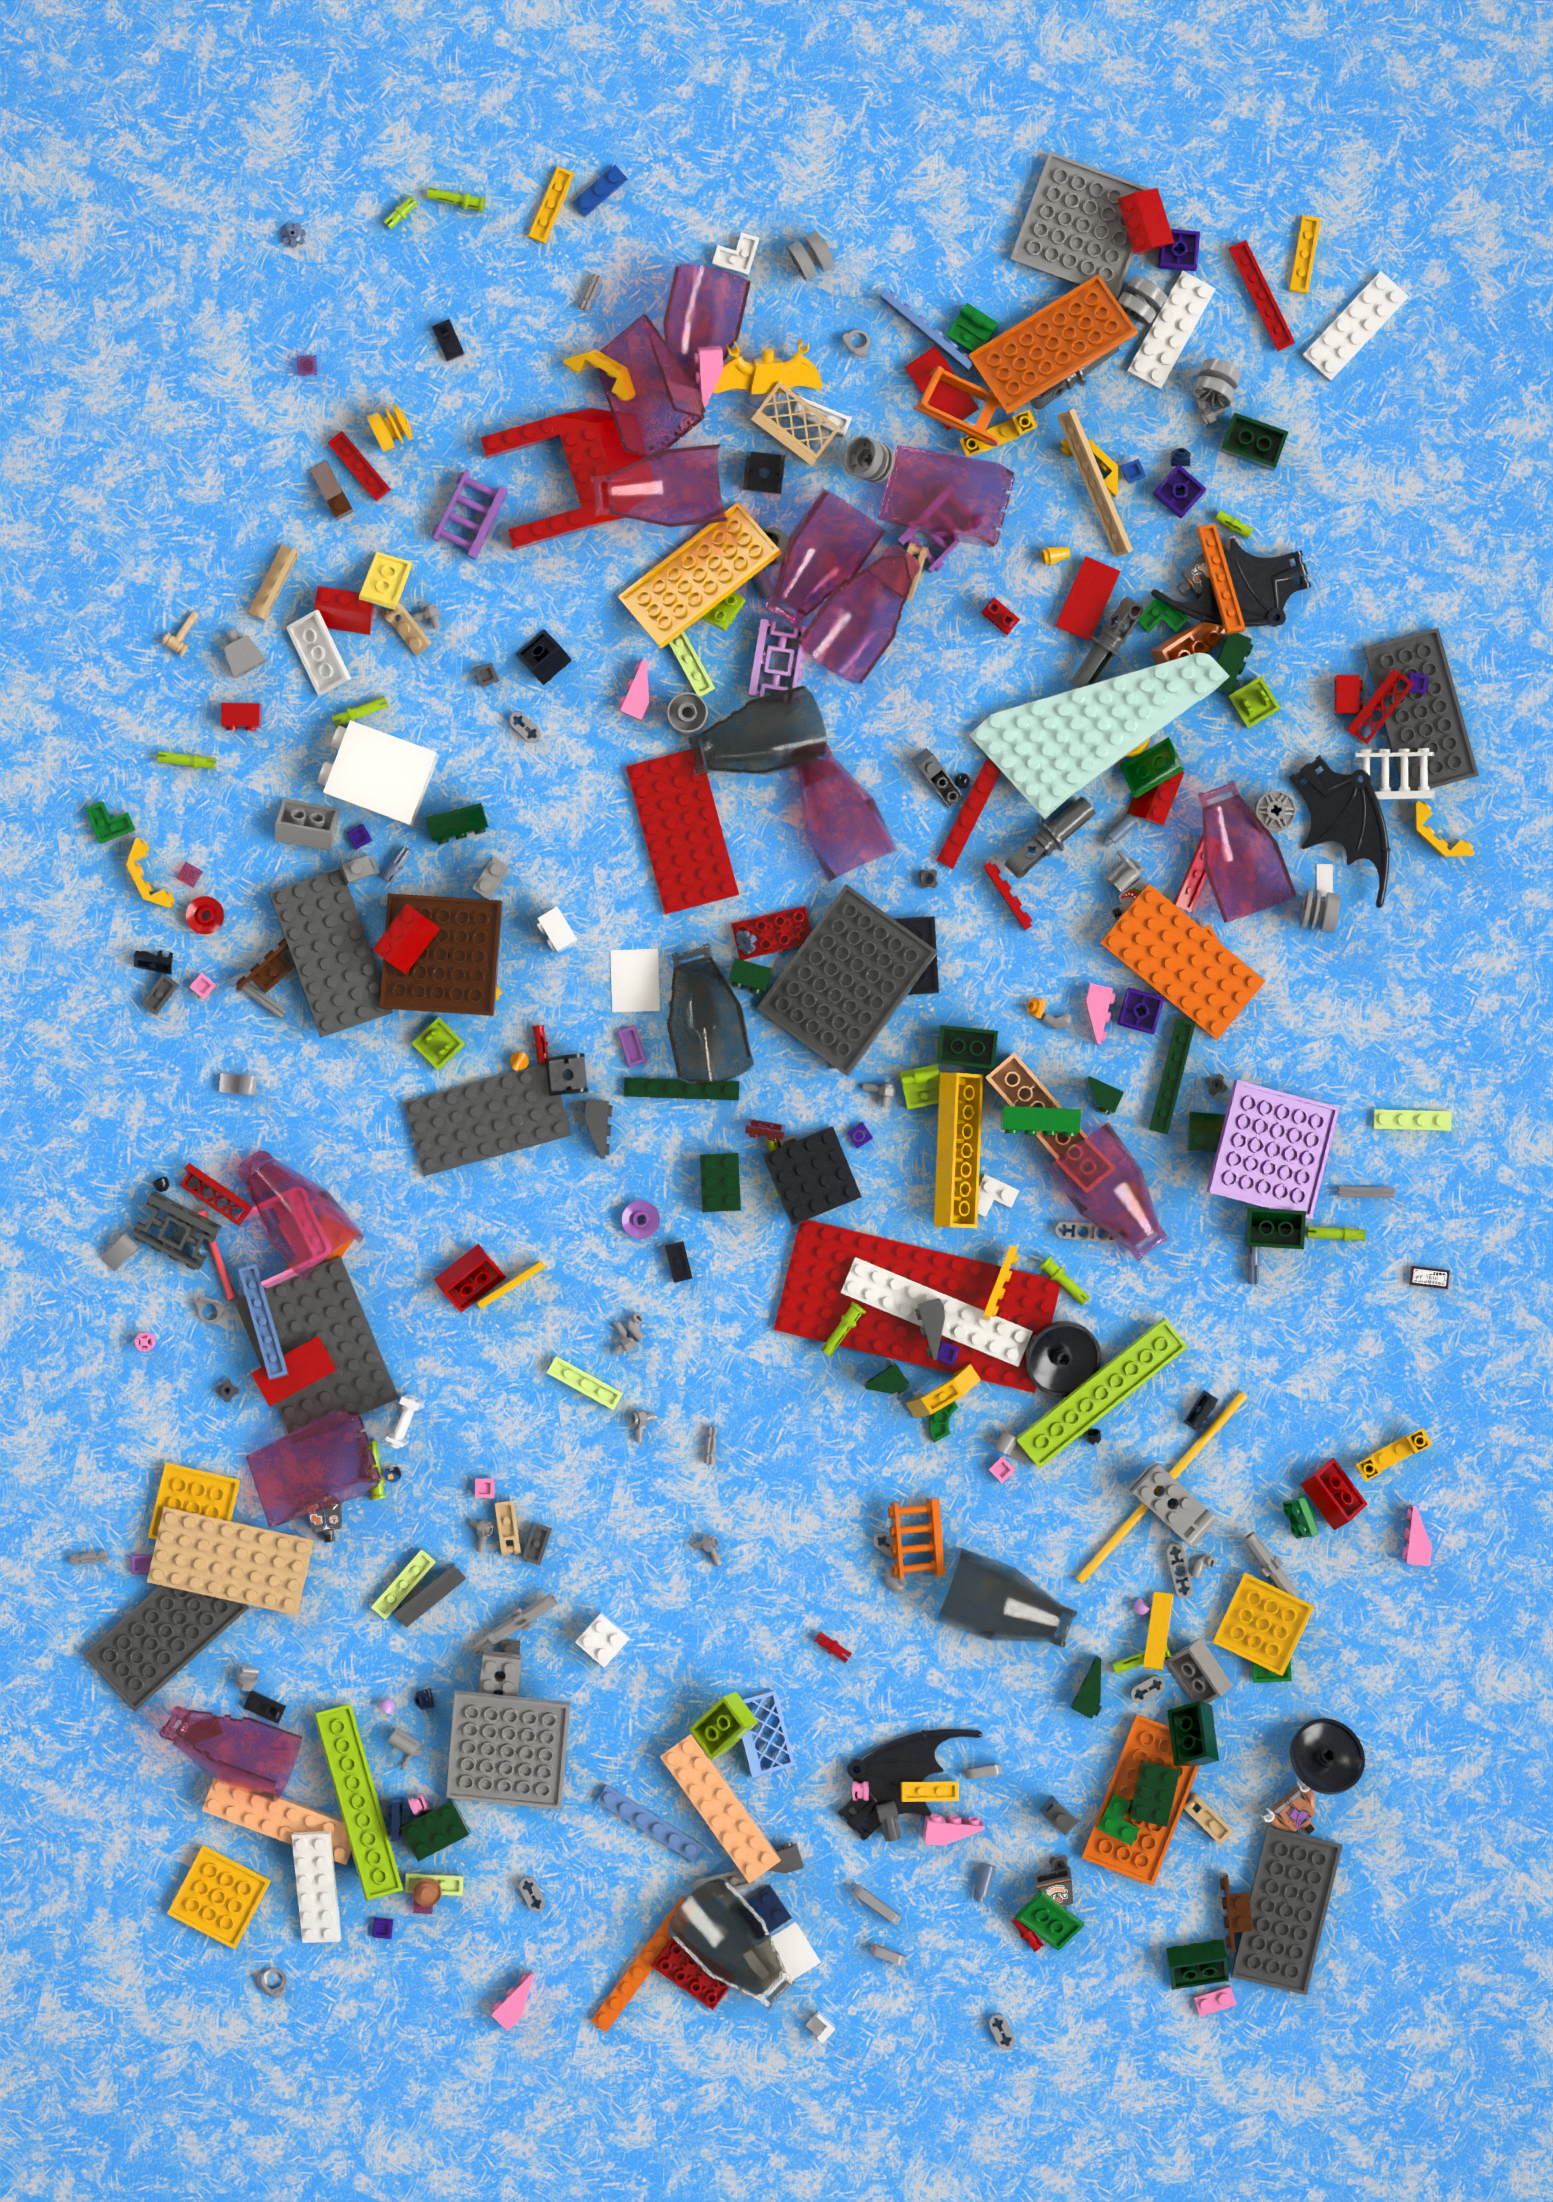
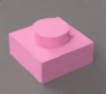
[190,973,217,1000]
[989,1456,1016,1483]
[475,1478,495,1498]

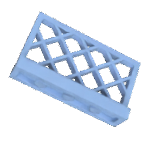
[740,1690,795,1778]

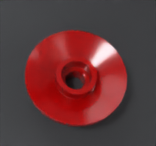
[186,896,224,935]

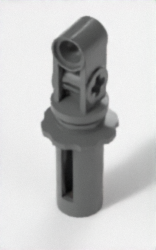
[1030,346,1119,409]
[1070,597,1144,688]
[1005,797,1096,879]

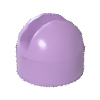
[1134,1598,1151,1615]
[378,1699,395,1715]

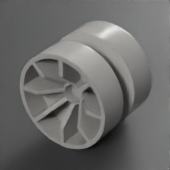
[787,231,835,282]
[1118,275,1167,325]
[1193,359,1242,408]
[667,692,708,735]

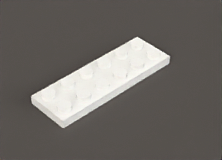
[1127,271,1216,390]
[1302,271,1409,381]
[291,1831,341,1943]

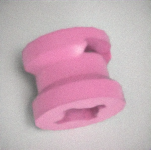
[135,1332,156,1352]
[852,1781,869,1801]
[408,1793,430,1817]

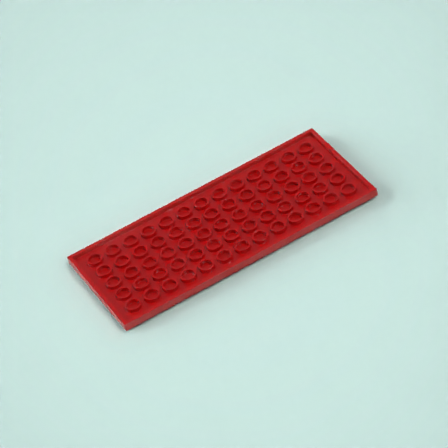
[774,1220,1061,1393]

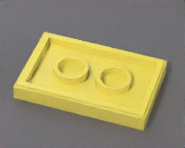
[359,552,413,610]

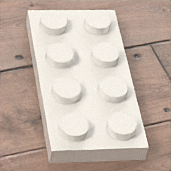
[286,610,351,696]

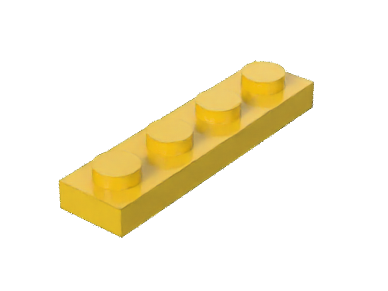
[982,1245,1019,1321]

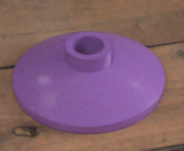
[622,1201,660,1239]

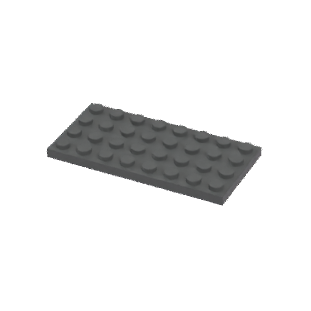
[1364,628,1479,791]
[268,869,393,1038]
[404,1063,572,1176]
[83,1585,250,1712]
[1231,1826,1342,1995]

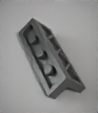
[394,1563,467,1628]

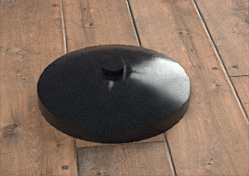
[1025,1321,1101,1397]
[1290,1718,1365,1795]

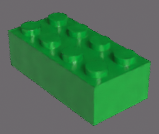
[1001,1106,1081,1137]

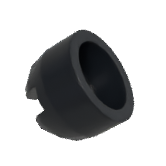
[954,773,970,789]
[152,1176,169,1192]
[1085,1429,1101,1445]

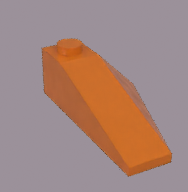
[1151,621,1225,665]

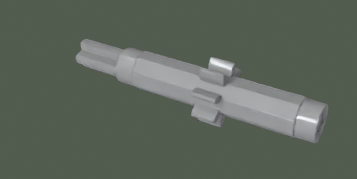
[1243,1532,1301,1599]
[471,1593,558,1654]

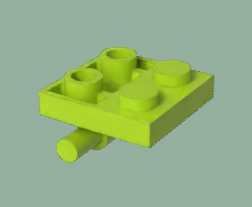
[899,1064,940,1110]

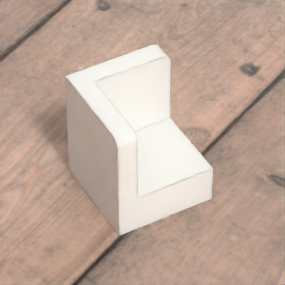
[806,2011,836,2044]

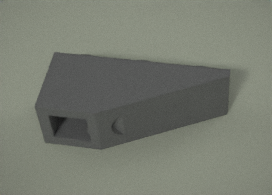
[911,748,964,808]
[584,1100,613,1159]
[915,1298,945,1360]
[768,1842,804,1874]

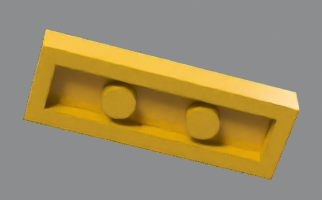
[901,1781,959,1802]

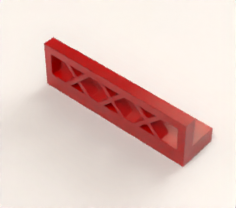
[1346,669,1415,744]
[180,1163,252,1226]

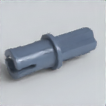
[382,846,411,883]
[1246,1246,1261,1284]

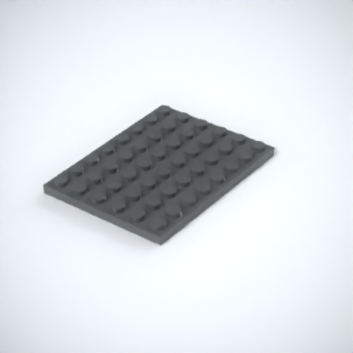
[756,884,938,1076]
[234,1256,399,1442]

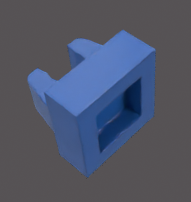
[1121,458,1146,484]

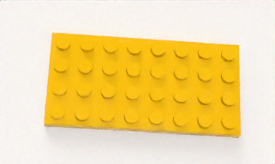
[618,502,782,649]

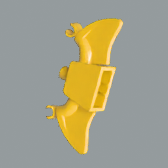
[713,338,822,394]

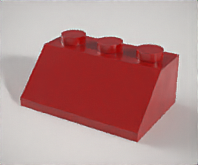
[1117,188,1175,256]
[314,586,375,635]
[1126,771,1184,827]
[372,904,441,974]
[434,1243,506,1313]
[1300,1458,1368,1530]

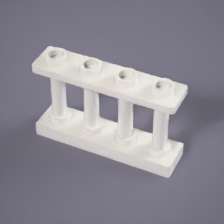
[1355,748,1435,799]
[385,1394,425,1449]

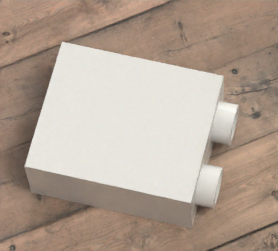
[317,720,439,827]

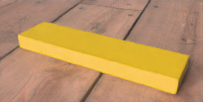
[528,166,575,245]
[1289,215,1321,294]
[477,1261,546,1309]
[1143,1592,1174,1671]

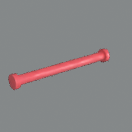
[198,1210,237,1300]

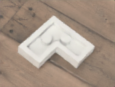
[712,232,760,276]
[978,1174,1019,1217]

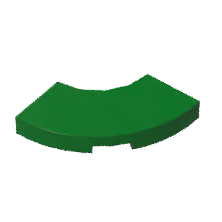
[929,1401,958,1443]

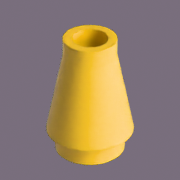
[1041,546,1070,566]

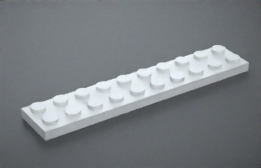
[840,1257,1033,1367]

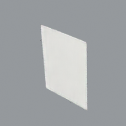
[610,949,660,1012]
[743,1922,821,1995]

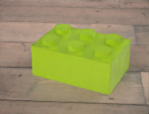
[689,1692,758,1760]

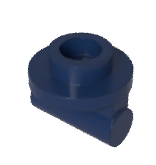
[1171,448,1191,466]
[414,1688,435,1710]

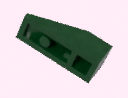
[1070,1656,1102,1719]

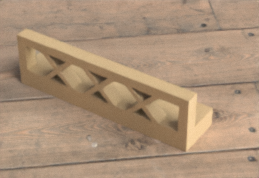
[248,544,300,621]

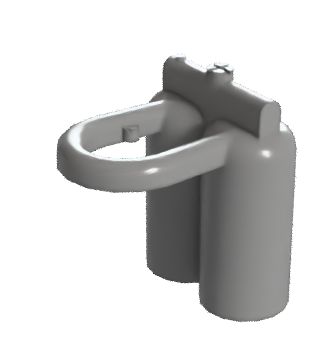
[1106,851,1143,893]
[387,1727,423,1770]

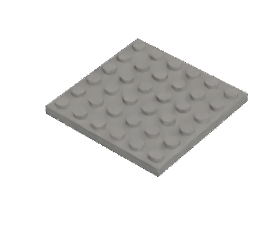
[1010,152,1150,300]
[446,1691,571,1810]

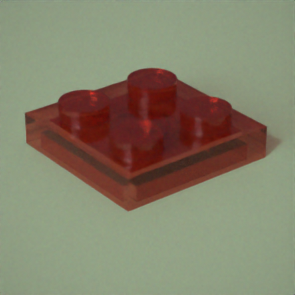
[745,1118,786,1142]

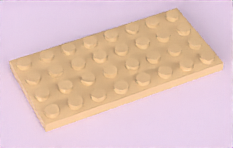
[147,1506,314,1615]

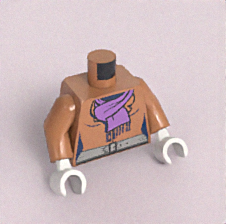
[1260,1782,1316,1835]

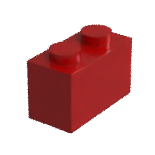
[1334,675,1363,715]
[221,703,262,731]

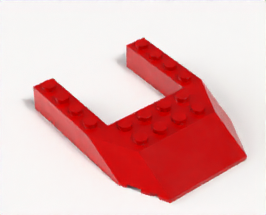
[481,408,656,551]

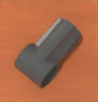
[875,1801,901,1842]

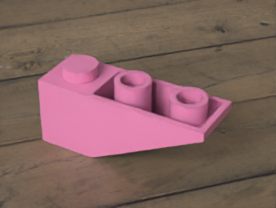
[694,346,723,408]
[619,658,649,721]
[1085,983,1115,1045]
[1402,1505,1432,1566]
[923,1814,985,1846]
[491,1971,534,2031]

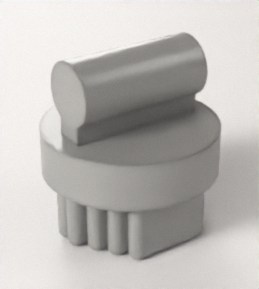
[235,1666,258,1692]

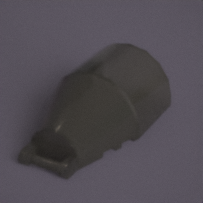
[688,685,828,775]
[667,943,754,1084]
[935,1548,1078,1648]
[668,1879,796,2010]

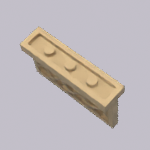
[751,381,840,466]

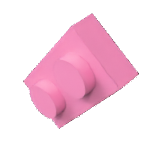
[1193,1986,1236,2016]

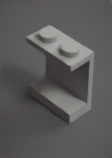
[472,857,512,900]

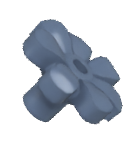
[281,223,306,247]
[736,931,757,955]

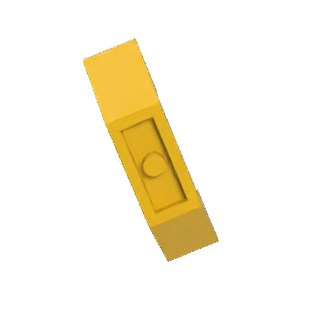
[563,349,636,401]
[959,409,1037,457]
[1060,439,1118,498]
[1414,800,1475,858]
[126,837,175,909]
[905,1363,981,1419]
[1356,1428,1433,1482]

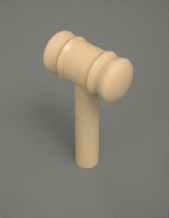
[161,611,199,656]

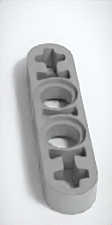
[1055,1222,1130,1243]

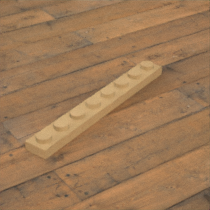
[1057,408,1133,557]

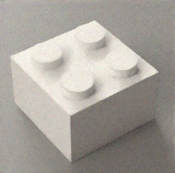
[537,907,578,953]
[575,1612,630,1667]

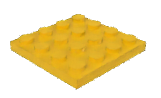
[148,1462,241,1539]
[1213,1572,1315,1676]
[167,1845,271,1949]

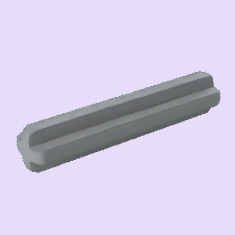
[242,983,286,1019]
[1338,1187,1395,1198]

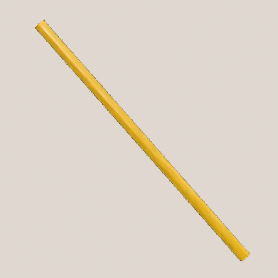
[1076,1391,1248,1584]

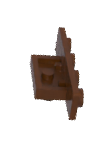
[235,938,293,994]
[1220,1873,1253,1952]

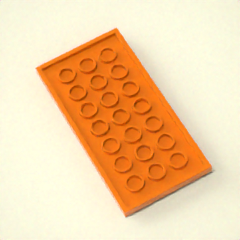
[968,274,1138,415]
[1099,883,1265,1040]
[1081,1714,1199,1886]

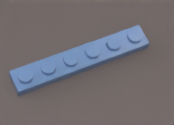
[881,290,973,372]
[238,1264,289,1380]
[596,1784,704,1863]

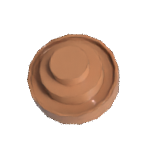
[413,1878,442,1907]

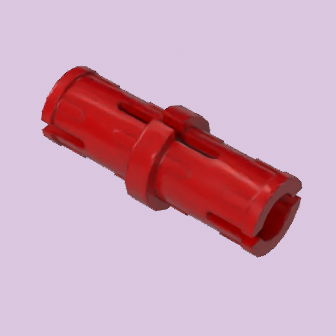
[532,1025,549,1064]
[814,1631,852,1663]
[1011,1917,1044,1952]

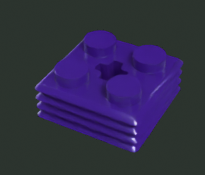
[1158,229,1200,271]
[1153,465,1206,518]
[1117,988,1164,1035]

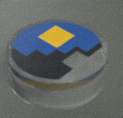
[383,1464,403,1483]

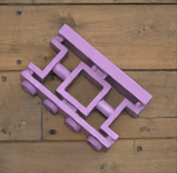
[748,619,810,704]

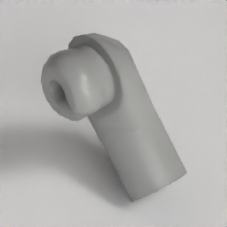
[1042,1013,1072,1029]
[627,1313,645,1342]
[1191,1555,1216,1578]
[885,1566,904,1593]

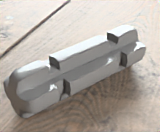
[579,274,602,311]
[704,1426,717,1464]
[70,1551,109,1565]

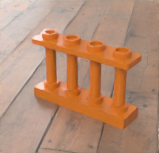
[888,1498,945,1580]

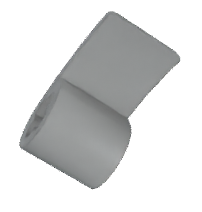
[219,1073,257,1095]
[102,1233,140,1271]
[994,1431,1029,1464]

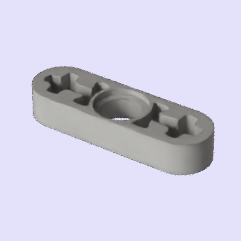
[1166,1543,1193,1598]
[852,1884,902,1925]

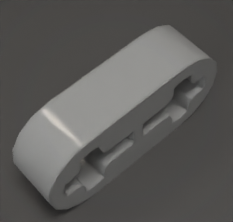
[509,712,541,743]
[873,1532,906,1560]
[1130,1675,1165,1703]
[965,1763,1002,1779]
[519,1876,545,1912]
[869,1943,906,1966]
[989,2013,1015,2050]

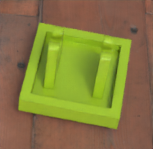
[700,592,746,632]
[1228,676,1281,729]
[411,1017,466,1071]

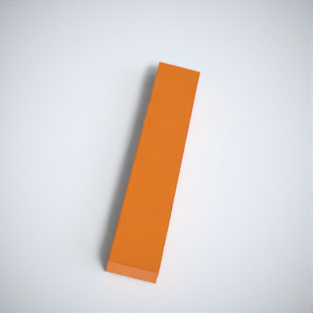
[1196,524,1246,635]

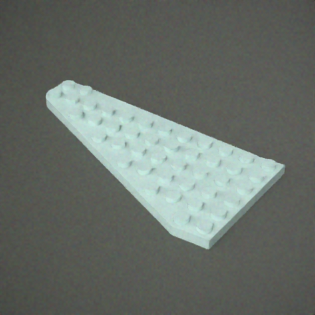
[969,653,1230,819]

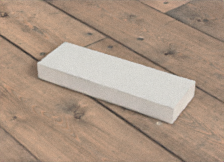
[792,396,852,436]

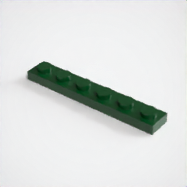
[1149,1018,1196,1134]
[624,1077,740,1100]

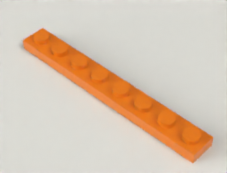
[591,1896,697,2032]

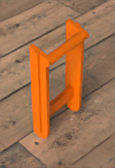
[913,366,1004,446]

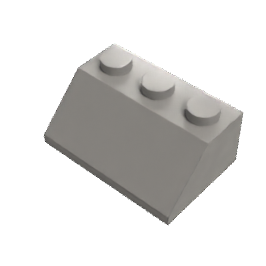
[274,799,340,851]
[1165,1638,1233,1703]

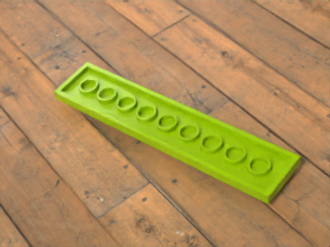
[1016,1317,1188,1469]
[313,1704,403,1901]

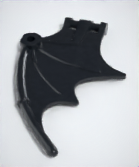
[1151,538,1311,627]
[1289,755,1391,908]
[837,1729,982,1841]

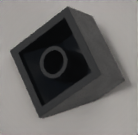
[516,629,572,685]

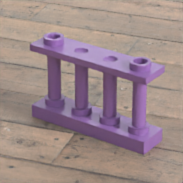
[432,469,509,560]
[897,484,984,573]

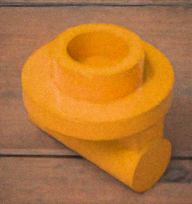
[1027,997,1047,1019]
[510,1051,529,1071]

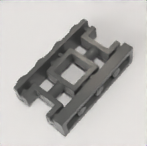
[131,1191,222,1270]

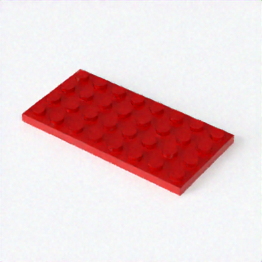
[626,747,739,915]

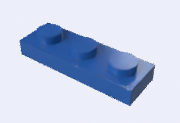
[572,165,628,217]

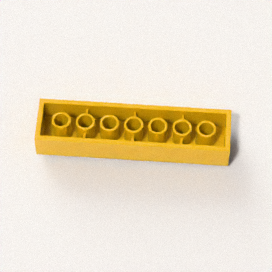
[934,1072,983,1228]

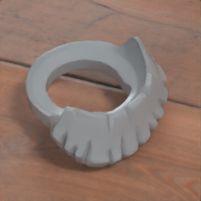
[842,329,871,357]
[195,1297,227,1324]
[256,1968,287,1998]

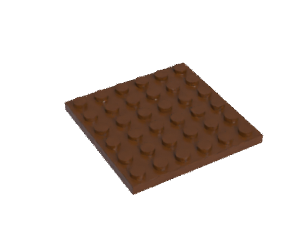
[380,893,503,1016]

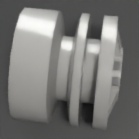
[843,436,895,483]
[1253,791,1296,833]
[1300,889,1341,934]

